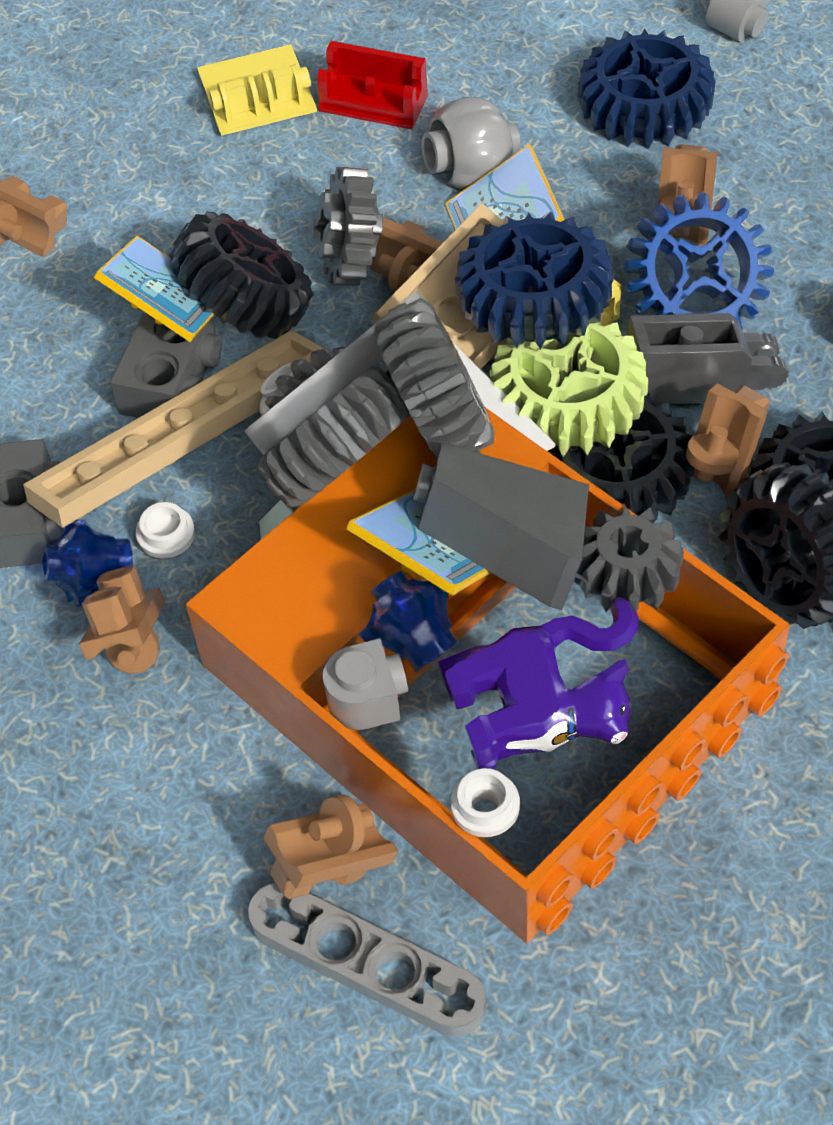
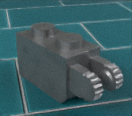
[626,313,790,405]

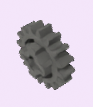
[313,167,383,286]

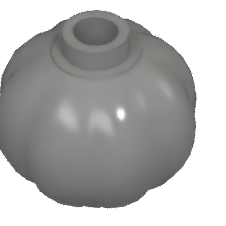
[421,97,520,191]

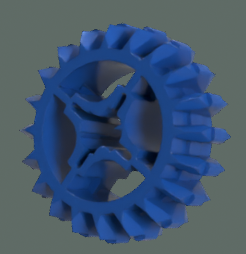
[622,193,774,329]

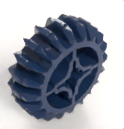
[578,28,716,149]
[455,211,613,350]

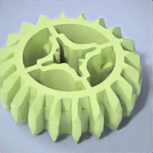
[489,322,648,457]

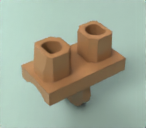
[656,144,718,245]
[0,176,67,258]
[369,218,443,292]
[686,383,770,496]
[79,565,165,674]
[263,795,399,899]

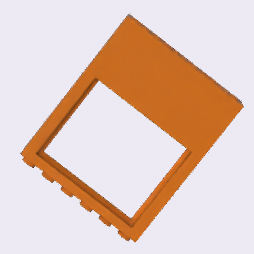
[186,407,790,944]

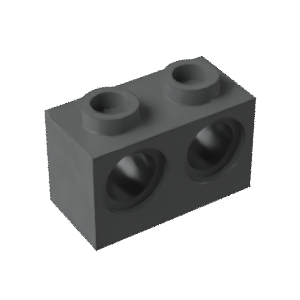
[110,312,222,418]

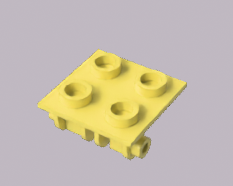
[197,44,317,136]

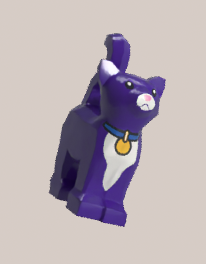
[438,597,638,770]

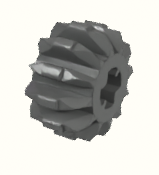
[576,503,684,612]

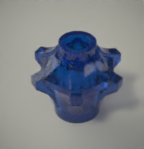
[41,520,133,607]
[359,570,459,672]

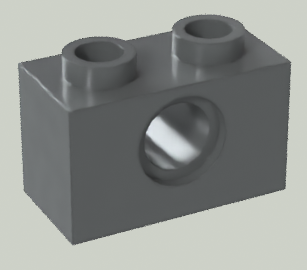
[0,439,64,568]

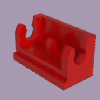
[317,41,428,130]

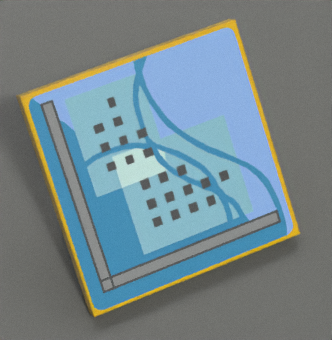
[445,144,565,230]
[94,236,215,342]
[346,490,491,596]

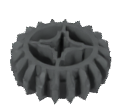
[374,298,495,458]
[257,367,409,508]

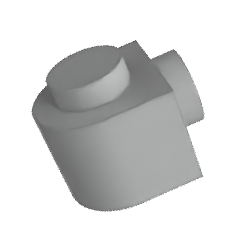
[706,0,771,42]
[323,639,408,730]

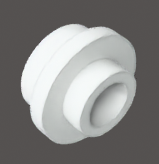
[451,768,520,837]

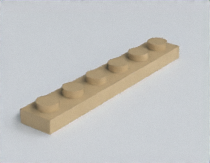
[23,330,328,528]

